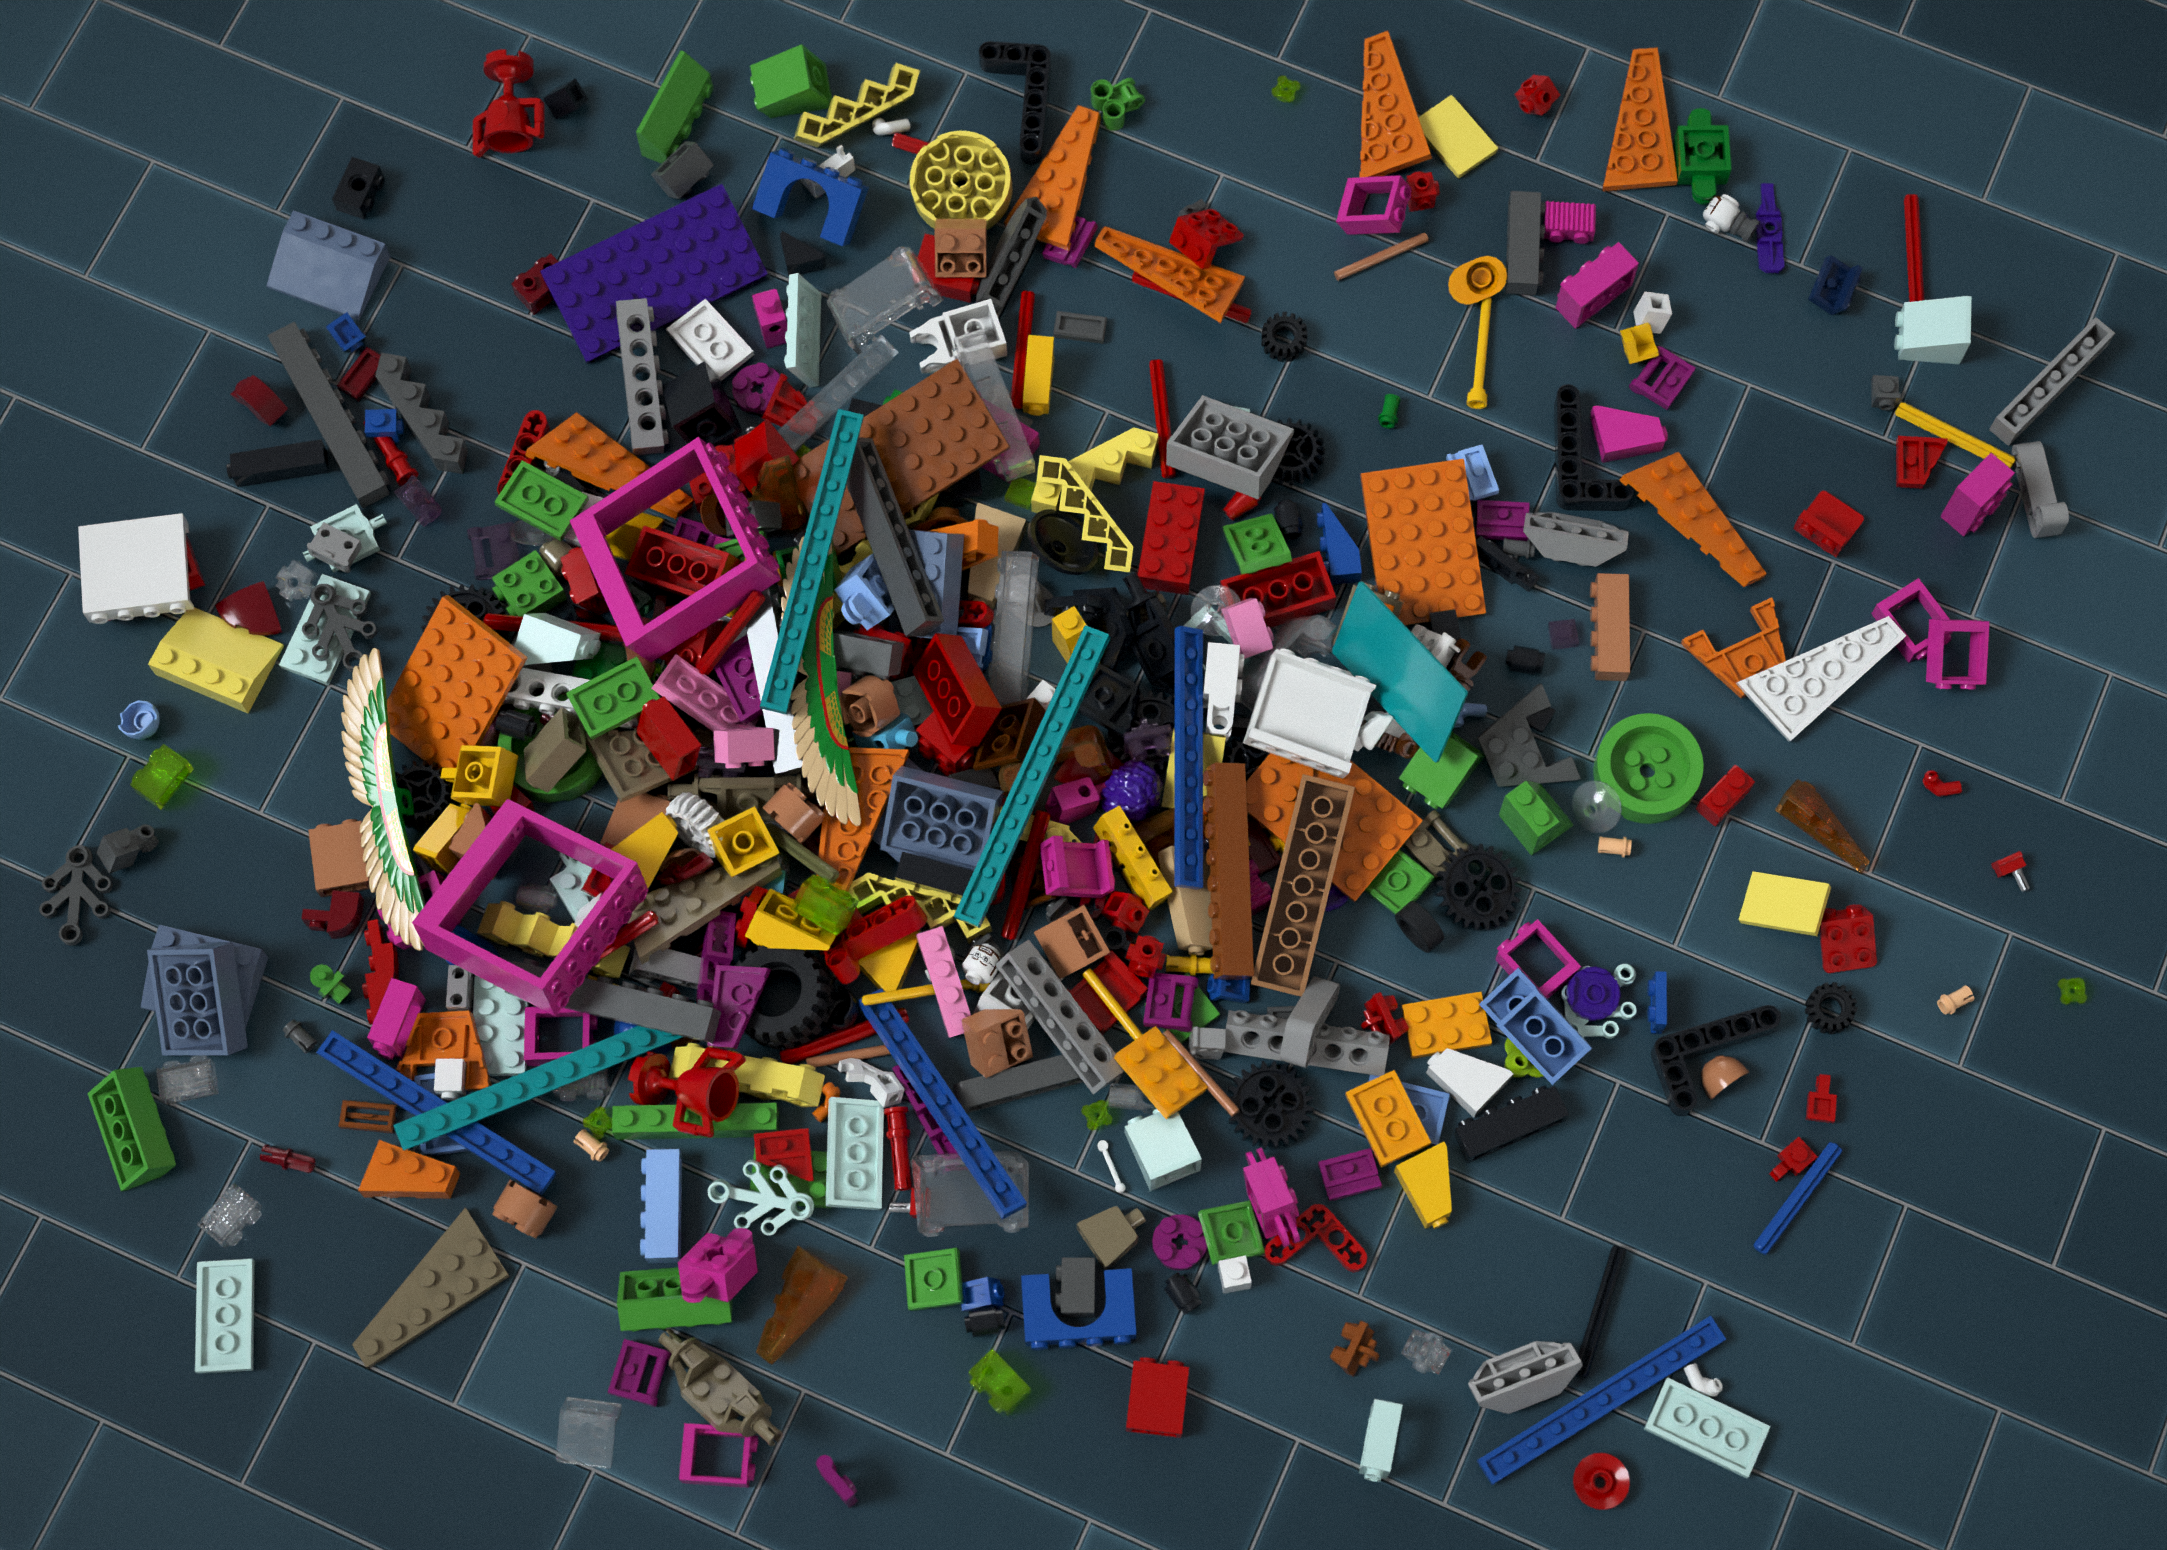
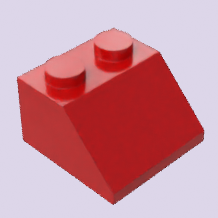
[734,419,799,496]

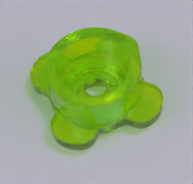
[1271,76,1300,102]
[2058,977,2087,1005]
[1081,1100,1112,1131]
[583,1107,612,1139]

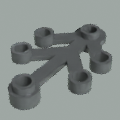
[302,584,378,673]
[39,845,113,946]

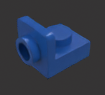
[1206,974,1250,1003]
[961,1277,1004,1312]

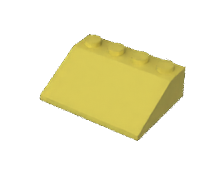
[148,607,284,713]

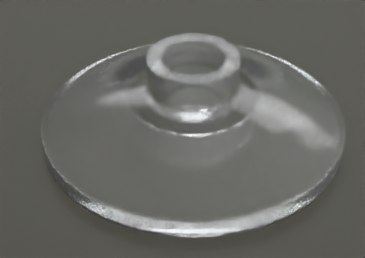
[510,519,555,546]
[1190,585,1241,636]
[1572,781,1622,833]

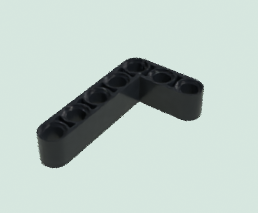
[979,41,1051,165]
[1554,384,1634,511]
[1651,1005,1781,1116]

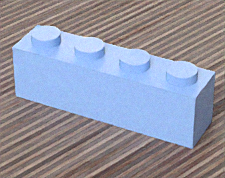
[640,1149,682,1263]

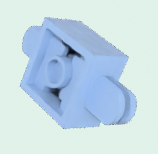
[834,553,895,630]

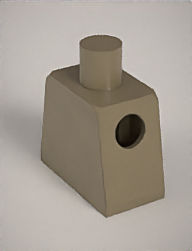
[1077,1206,1146,1270]

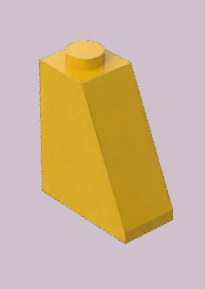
[1023,335,1055,416]
[1052,606,1100,664]
[413,803,472,875]
[611,812,678,888]
[858,929,921,1003]
[1394,1142,1452,1229]

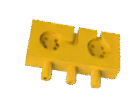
[1093,805,1173,911]

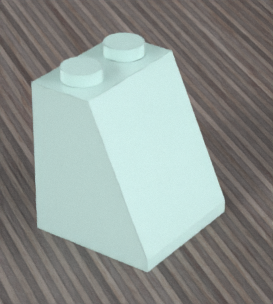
[1894,296,1971,364]
[514,613,601,665]
[1124,1109,1202,1191]

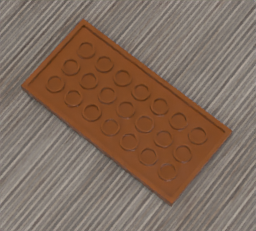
[785,359,1011,557]

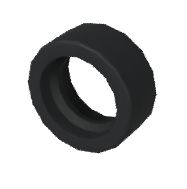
[1395,901,1444,953]

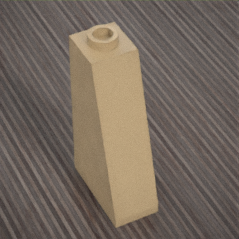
[968,503,1027,609]
[1158,846,1213,956]

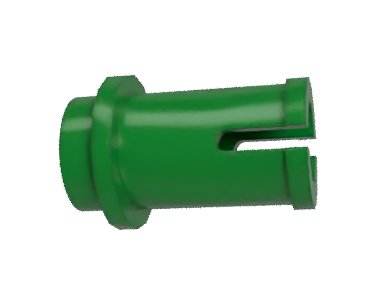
[1378,394,1401,429]

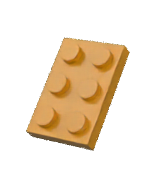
[1401,992,1492,1059]
[1114,1026,1208,1119]
[1345,1070,1431,1167]

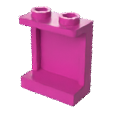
[1040,836,1115,898]

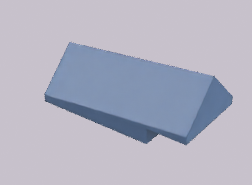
[1479,967,1592,1085]

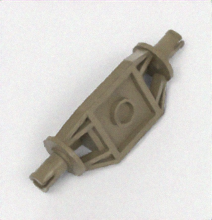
[668,773,817,823]
[659,1329,783,1446]

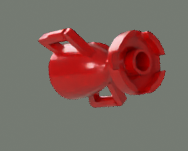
[473,49,544,158]
[628,1047,746,1138]

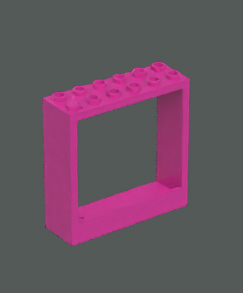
[570,437,781,662]
[412,799,649,1016]

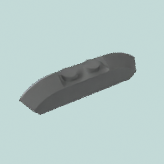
[976,197,1047,312]

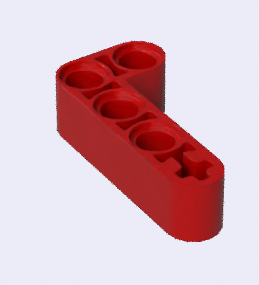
[497,410,550,495]
[824,895,927,984]

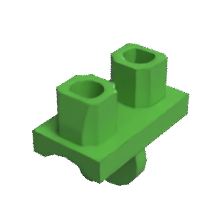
[310,964,351,1004]

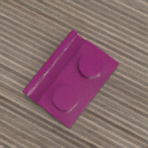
[1042,216,1098,268]
[1476,500,1529,541]
[1318,1148,1382,1201]

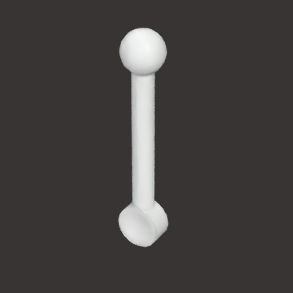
[1097,1140,1126,1193]

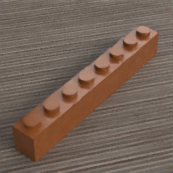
[1203,762,1254,980]

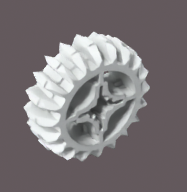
[666,792,725,858]

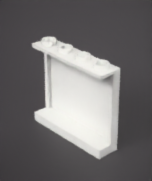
[78,513,194,624]
[1243,649,1376,779]

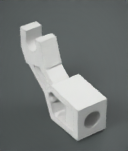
[837,1058,904,1108]

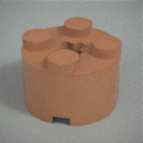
[839,675,900,737]
[762,782,825,844]
[492,1179,558,1238]

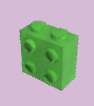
[492,550,567,617]

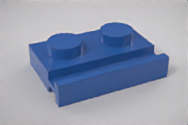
[1647,971,1667,1034]

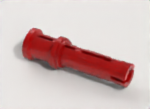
[364,421,418,486]
[884,1106,912,1191]

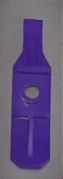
[1756,183,1785,273]

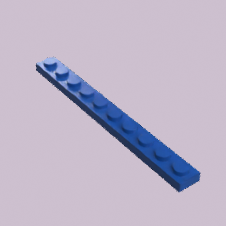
[1174,626,1203,890]
[858,988,1027,1220]
[316,1030,557,1196]
[1477,1316,1726,1485]

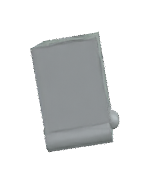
[307,522,362,573]
[446,965,474,1012]
[1188,1027,1226,1060]

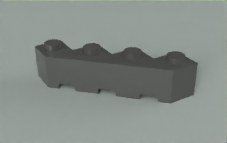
[375,353,468,474]

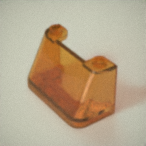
[999,725,1113,797]

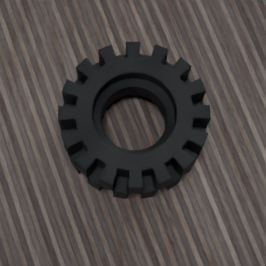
[1261,312,1308,362]
[1805,982,1857,1034]

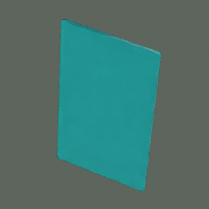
[1332,581,1468,763]

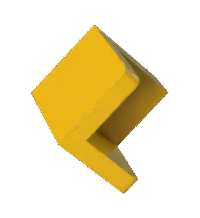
[1620,323,1659,364]

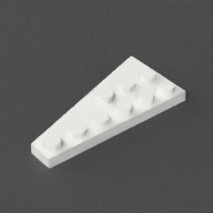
[1736,616,1906,742]

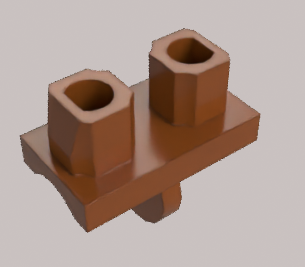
[1330,1321,1380,1377]

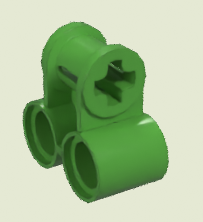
[1091,78,1145,131]

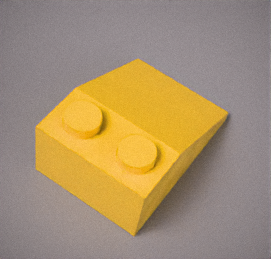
[745,888,843,950]

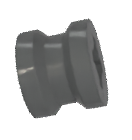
[1730,211,1760,243]

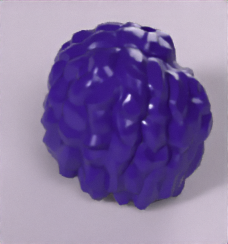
[1100,760,1163,824]

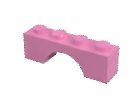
[916,926,971,1038]

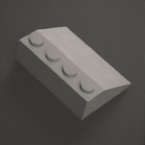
[1166,395,1294,499]

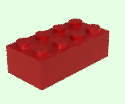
[1138,481,1205,595]
[625,526,743,598]
[1219,551,1336,628]
[912,633,1002,747]

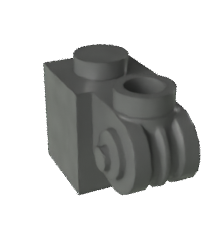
[97,824,159,874]

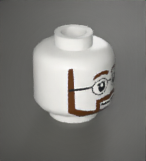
[1703,194,1741,233]
[962,943,1001,985]

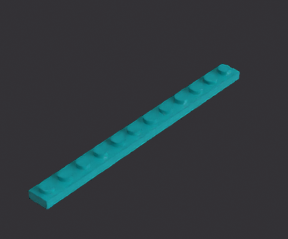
[760,409,864,715]
[954,625,1111,928]
[393,1003,696,1151]

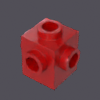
[1514,75,1560,115]
[1406,171,1440,212]
[1101,891,1150,933]
[1126,935,1166,979]

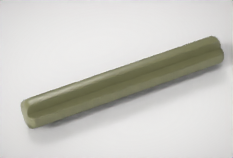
[765,822,839,884]

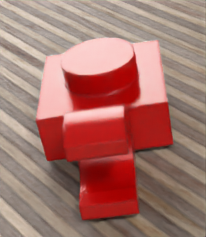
[1806,1074,1837,1123]
[1769,1137,1817,1182]

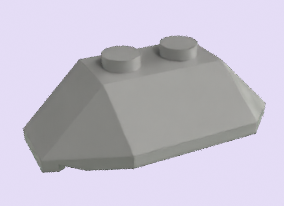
[1523,512,1629,567]
[1468,1341,1582,1414]

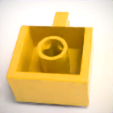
[440,745,518,807]

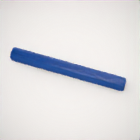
[1754,1142,1842,1255]

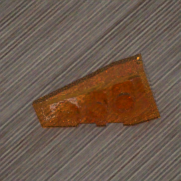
[1775,779,1870,874]

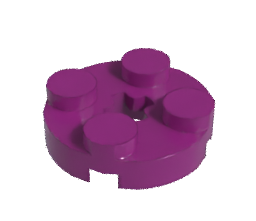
[732,362,780,415]
[1152,1214,1207,1271]

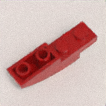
[362,919,399,1025]

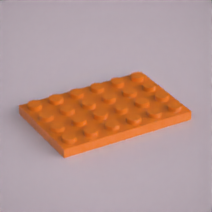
[1360,459,1486,625]
[387,595,528,770]
[1246,753,1423,902]

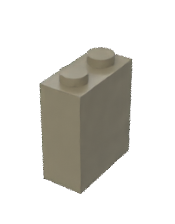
[524,707,586,793]

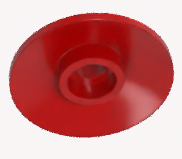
[1573,1453,1630,1510]

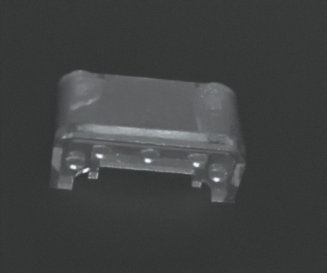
[826,247,944,356]
[1237,615,1337,712]
[912,1151,1029,1237]

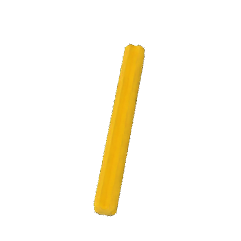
[1895,402,2015,469]

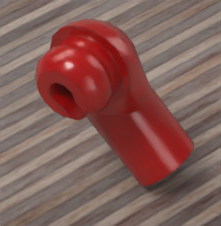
[1923,770,1962,797]

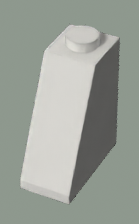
[1426,1048,1513,1117]

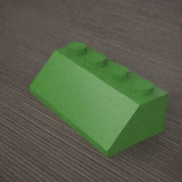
[636,50,714,164]
[88,1067,176,1192]
[617,1267,732,1331]

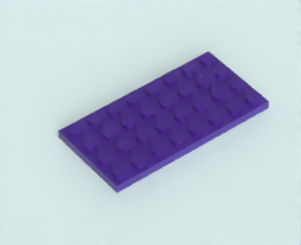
[540,184,768,363]

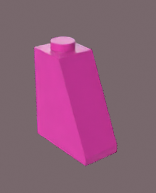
[1590,405,1668,463]

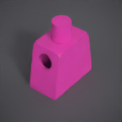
[752,289,787,349]
[1045,777,1106,825]

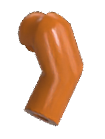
[812,1082,841,1123]

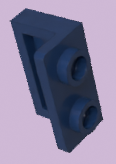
[1808,255,1863,315]

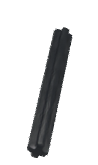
[1576,1245,1626,1378]

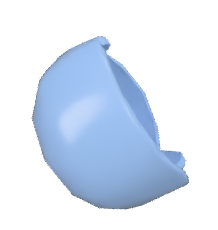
[118,700,160,740]

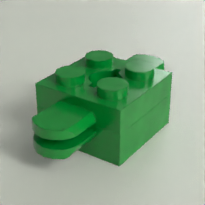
[1674,108,1731,205]

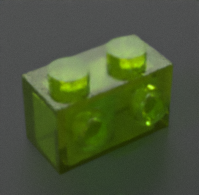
[130,744,194,810]
[791,874,859,936]
[968,1349,1031,1416]

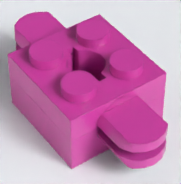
[1243,1148,1300,1247]
[678,1228,758,1303]

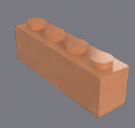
[1590,573,1630,681]

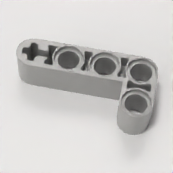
[2012,441,2069,538]
[629,949,732,989]
[1280,976,1340,1068]

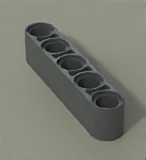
[953,1054,1083,1113]

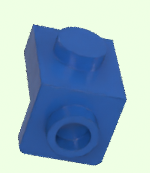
[326,312,366,353]
[365,409,404,443]

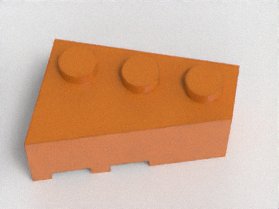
[929,519,999,571]
[358,1140,461,1199]

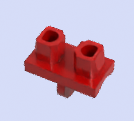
[1361,992,1409,1046]

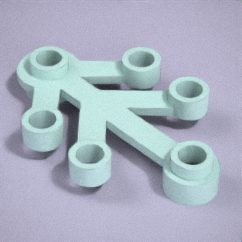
[1561,964,1637,1039]
[708,1159,814,1236]

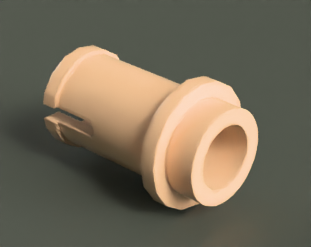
[1598,836,1632,858]
[1937,986,1974,1015]
[573,1129,609,1162]

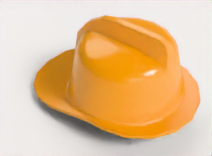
[1448,256,1507,305]

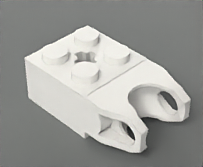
[909,299,1007,373]
[1203,642,1244,743]

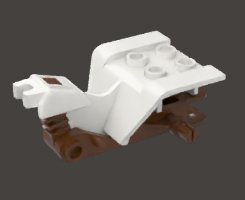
[1354,624,1487,759]

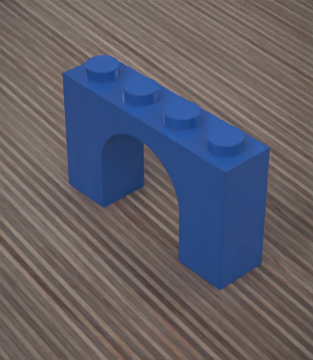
[752,148,869,246]
[1021,1268,1136,1350]

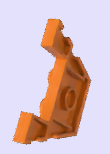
[1681,597,1786,699]
[396,1011,492,1092]

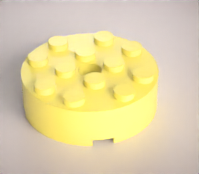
[910,131,1012,230]

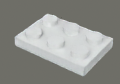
[666,299,754,381]

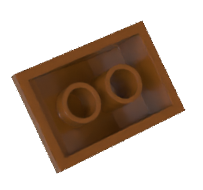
[973,697,1046,771]

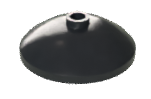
[1028,509,1098,575]

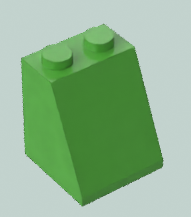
[750,44,832,118]
[1399,732,1485,809]
[1499,781,1573,856]

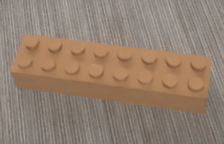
[1251,774,1355,997]

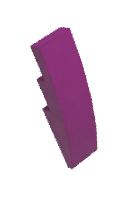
[696,911,736,1004]
[892,1065,961,1168]

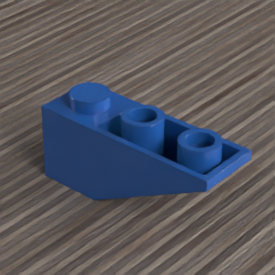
[1317,503,1362,585]

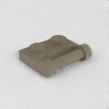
[1403,810,1468,880]

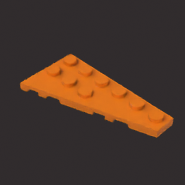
[1360,31,1432,177]
[1602,47,1678,191]
[1004,105,1101,251]
[1095,226,1245,323]
[525,412,694,519]
[1619,452,1767,587]
[814,747,910,905]

